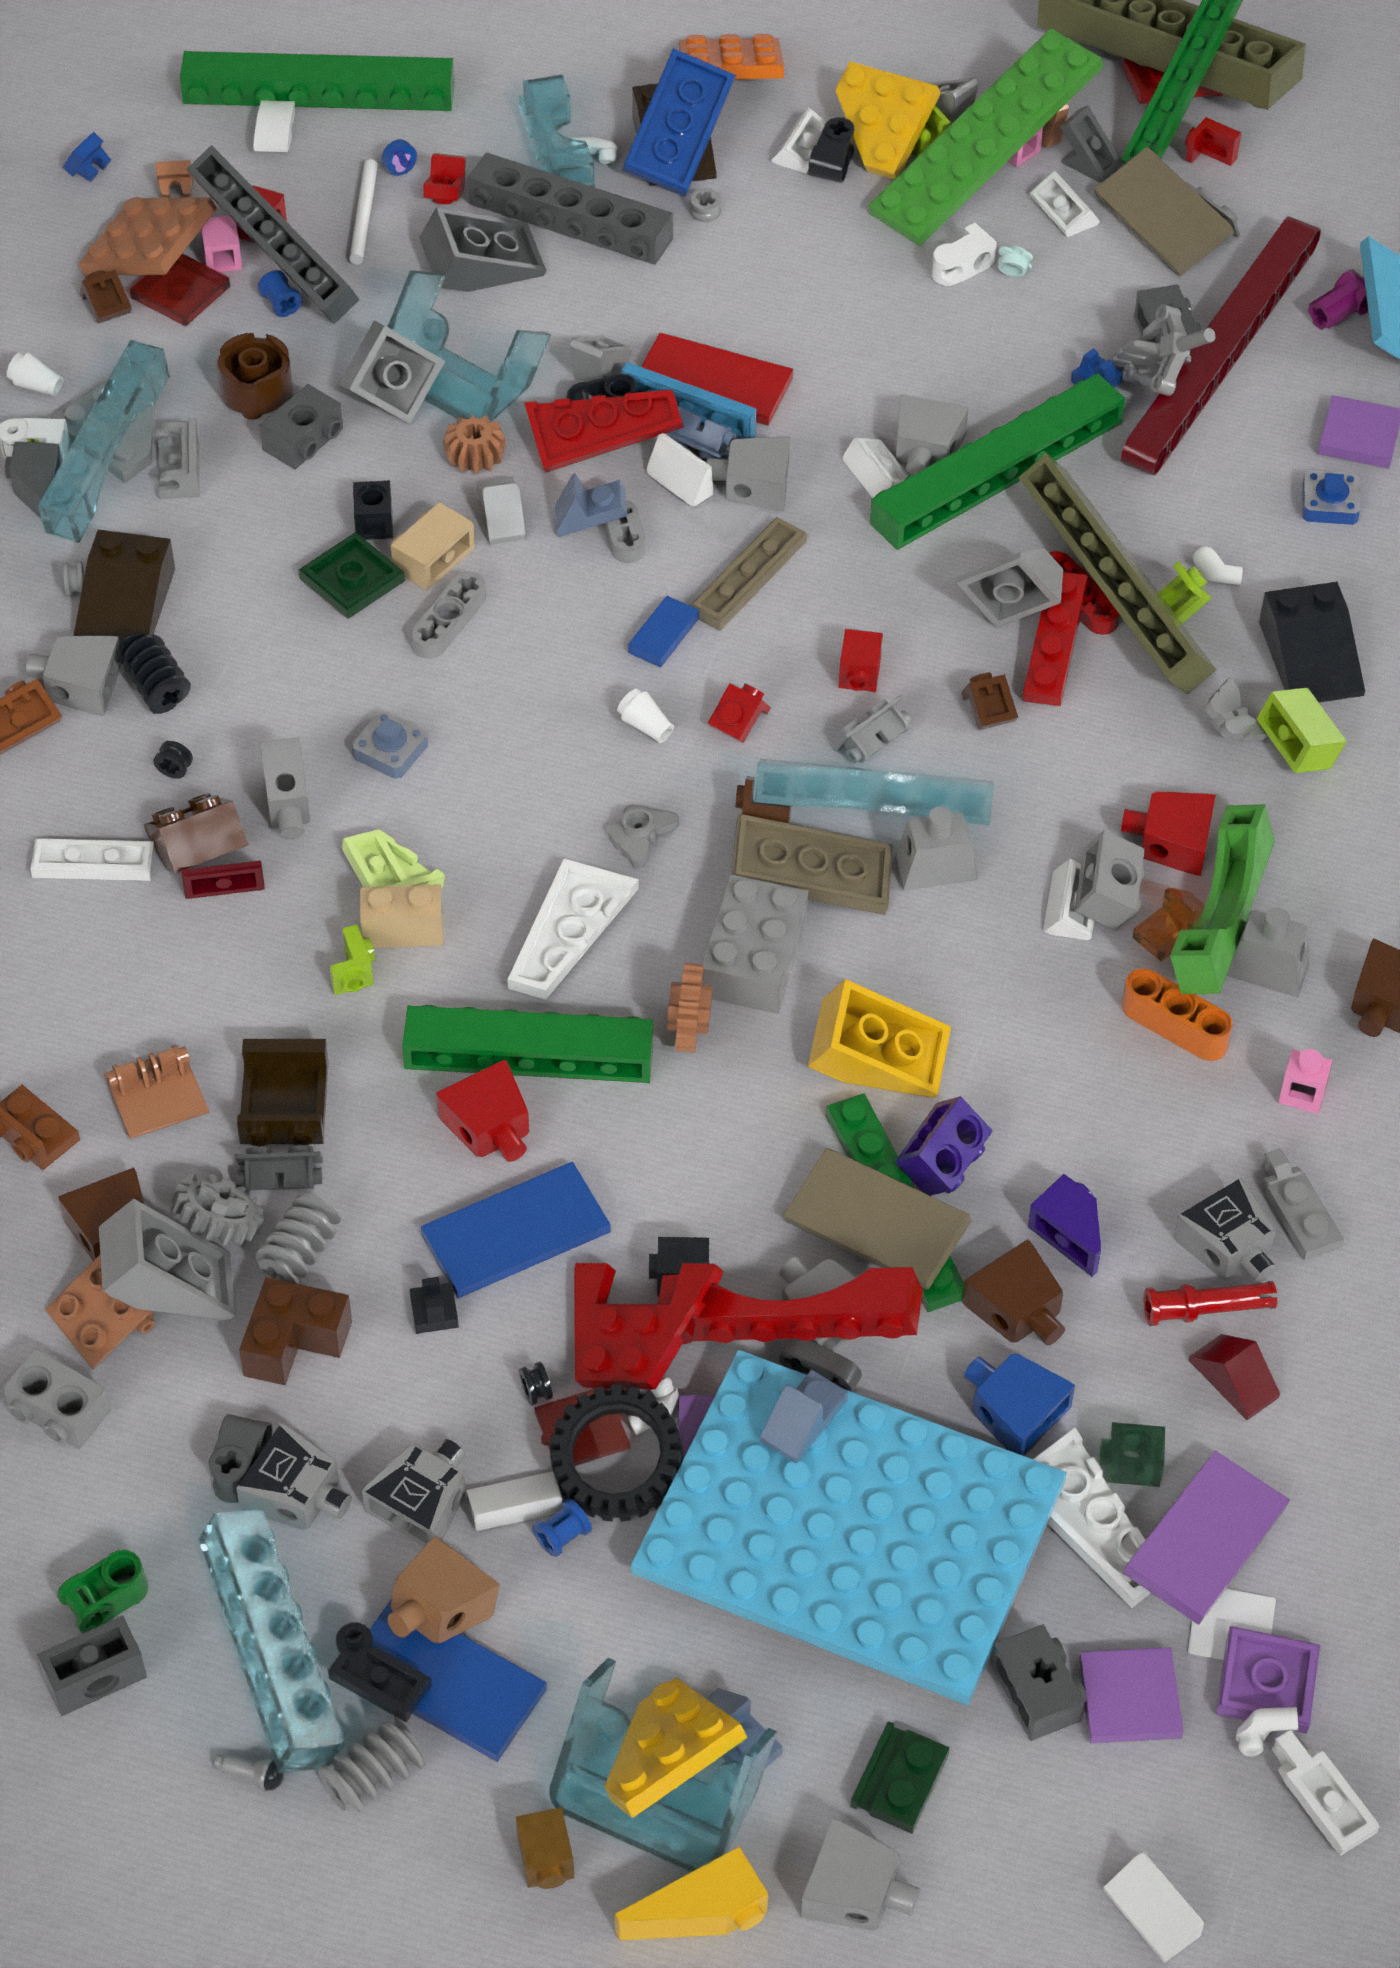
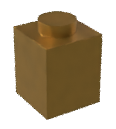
[516,1807,574,1889]

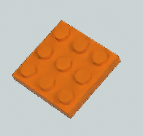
[679,33,784,79]

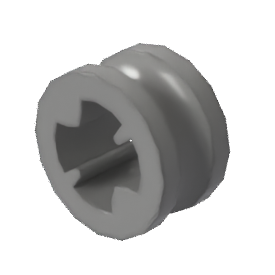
[690,188,721,222]
[63,561,84,597]

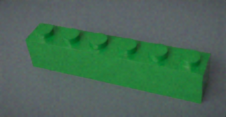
[402,1005,653,1083]

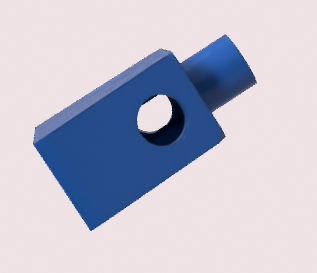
[964,1354,1075,1456]

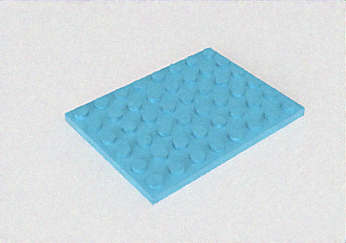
[631,1349,1067,1706]

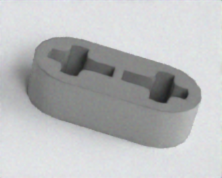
[605,500,645,563]

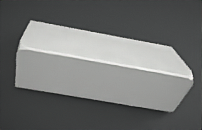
[771,108,826,173]
[1029,171,1100,237]
[647,433,713,506]
[842,438,909,498]
[1043,858,1094,940]
[466,1471,562,1532]
[1103,1851,1204,1963]

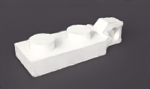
[1272,1730,1380,1856]

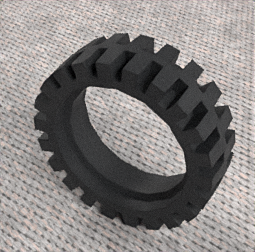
[550,1385,683,1522]

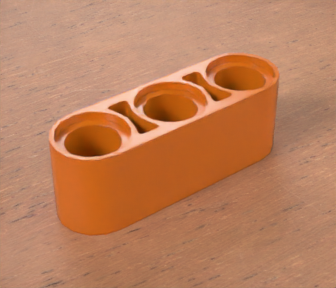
[1122,968,1233,1061]

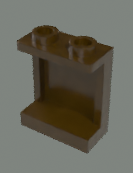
[237,1039,329,1147]

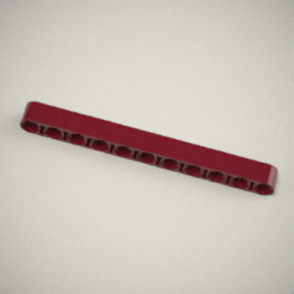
[1120,216,1321,476]

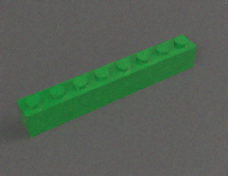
[180,51,454,111]
[870,373,1126,550]

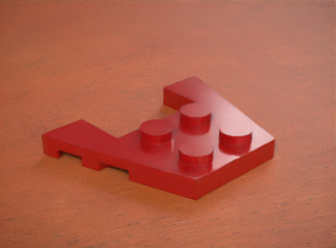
[574,1263,723,1390]

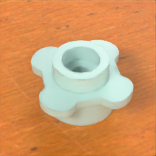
[998,246,1033,277]

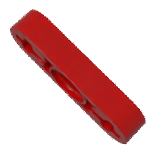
[1048,551,1120,635]

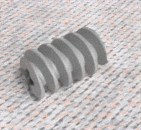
[256,1194,341,1284]
[318,1716,425,1812]

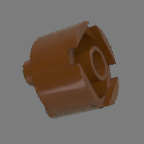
[217,333,293,420]

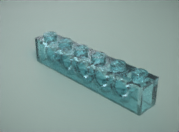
[198,1510,345,1773]

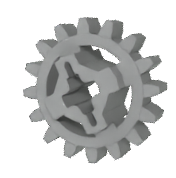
[171,1174,265,1245]

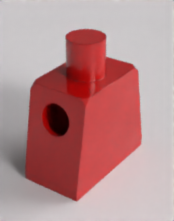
[1120,791,1216,876]
[436,1060,530,1162]

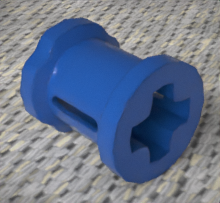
[258,270,302,317]
[532,1498,592,1557]

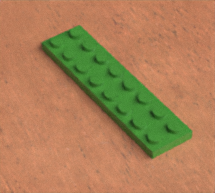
[868,28,1103,246]

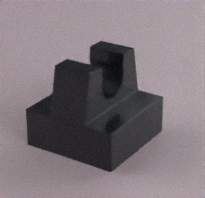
[409,1277,459,1334]

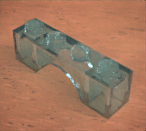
[518,74,594,187]

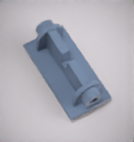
[666,407,737,459]

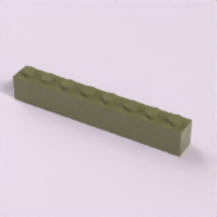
[1019,453,1217,695]

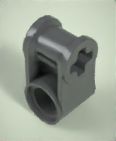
[208,1414,273,1503]

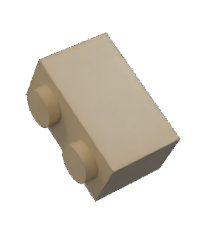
[391,502,475,591]
[360,884,444,948]

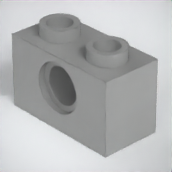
[1075,830,1145,930]

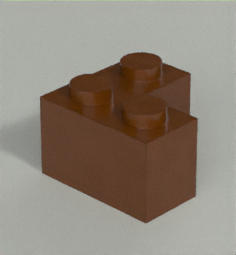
[239,1277,352,1385]

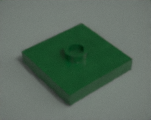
[299,532,405,619]

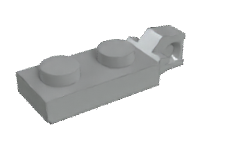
[1262,1148,1344,1260]

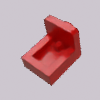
[1184,117,1242,166]
[423,153,466,204]
[708,683,771,743]

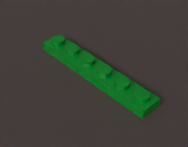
[1121,0,1243,164]
[826,1093,964,1312]

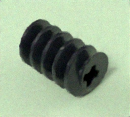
[117,633,191,714]

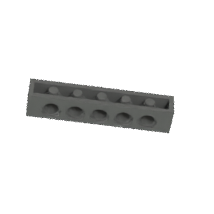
[186,145,360,324]
[467,152,673,265]

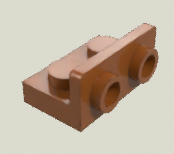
[0,678,62,755]
[0,1085,80,1171]

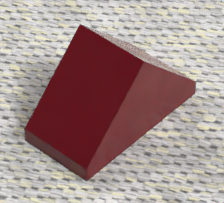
[1188,1334,1280,1421]

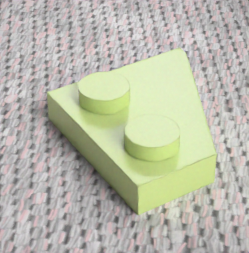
[342,829,445,888]

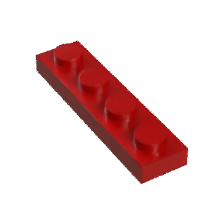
[1023,572,1088,706]

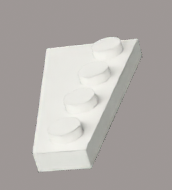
[508,859,639,1000]
[1033,1427,1151,1608]

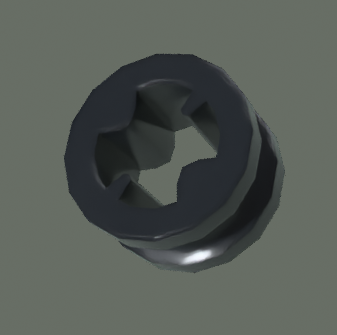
[153,741,193,779]
[519,1362,553,1406]

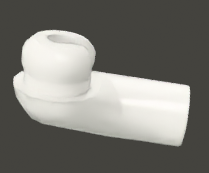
[571,137,618,164]
[1193,546,1243,585]
[627,1376,679,1436]
[1235,1707,1298,1757]

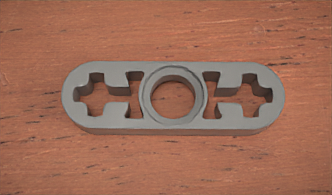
[411,572,486,659]

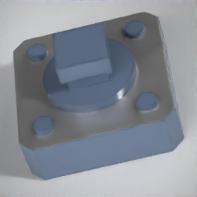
[352,710,428,779]

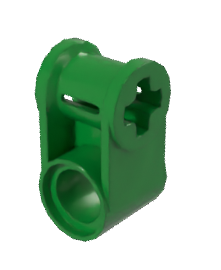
[57,1550,149,1633]

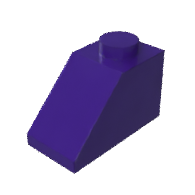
[1028,1174,1101,1277]

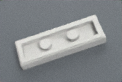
[30,838,155,881]

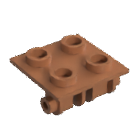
[104,1045,209,1139]
[45,1255,155,1369]

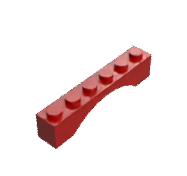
[658,1267,923,1344]

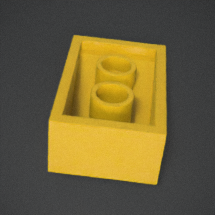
[808,979,951,1098]

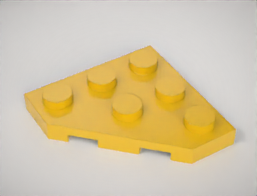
[835,61,941,179]
[604,1677,747,1818]

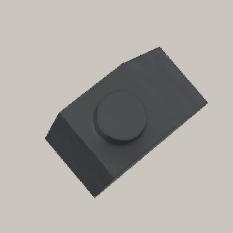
[5,442,63,523]

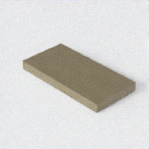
[1094,146,1234,276]
[731,814,893,915]
[783,1148,972,1290]

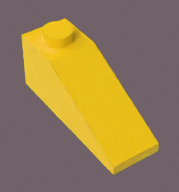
[615,1847,768,1940]

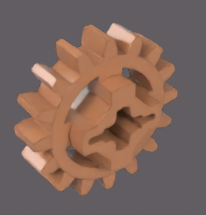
[667,963,713,1053]

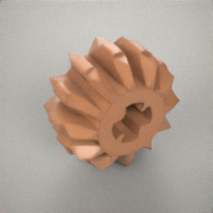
[443,413,506,475]

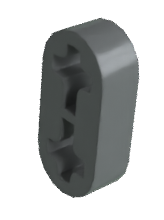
[779,1339,862,1392]

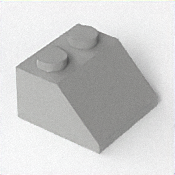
[339,320,445,424]
[956,547,1063,628]

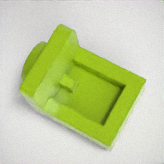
[1159,561,1212,624]
[330,924,376,995]

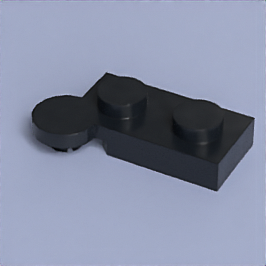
[328,1622,432,1722]

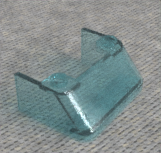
[387,270,551,422]
[549,1658,777,1872]

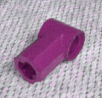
[1308,269,1369,330]

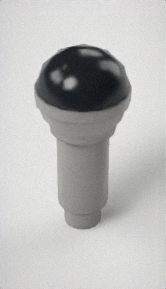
[214,1754,284,1791]

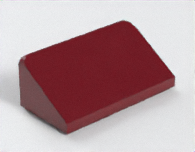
[181,860,265,899]

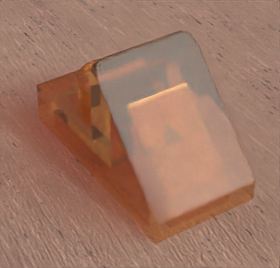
[1132,887,1206,961]

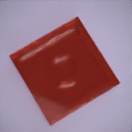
[130,253,230,327]

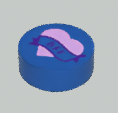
[381,139,417,176]

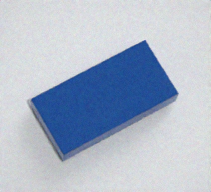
[628,596,699,667]

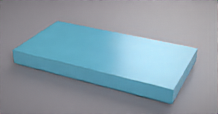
[1360,236,1400,360]

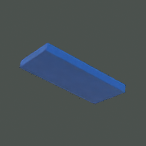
[622,48,736,197]
[421,1161,611,1299]
[370,1599,547,1762]

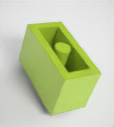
[1256,688,1347,773]

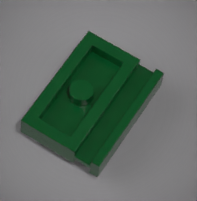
[850,1721,950,1834]

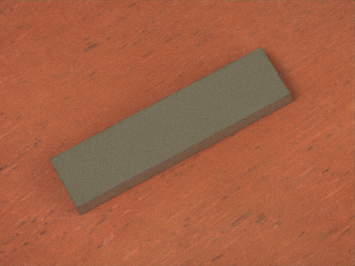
[690,517,807,631]

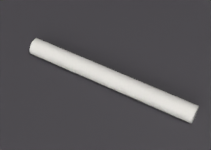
[349,159,378,265]

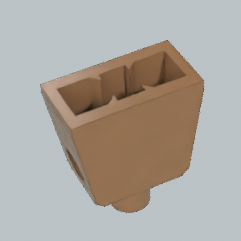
[387,1537,500,1643]

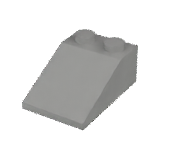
[99,1199,236,1321]

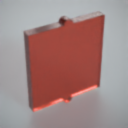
[534,1388,630,1466]

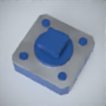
[1302,470,1360,525]

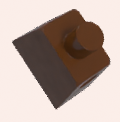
[1351,938,1400,1037]
[58,1167,144,1261]
[962,1239,1065,1346]

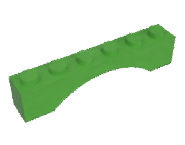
[1170,804,1275,995]

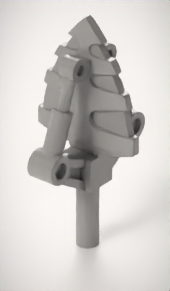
[1113,304,1215,396]

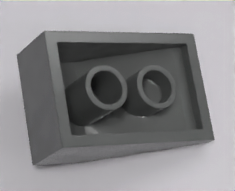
[419,207,546,292]

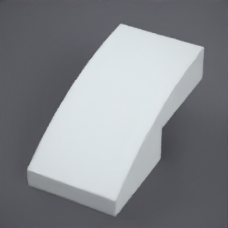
[253,100,295,152]

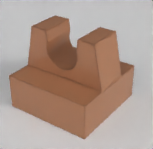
[155,160,194,198]

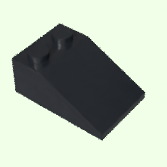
[1259,581,1365,703]

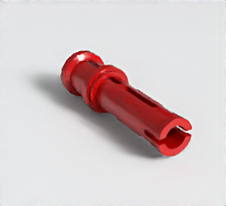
[1143,1281,1278,1327]

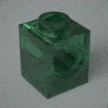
[1099,1422,1165,1487]

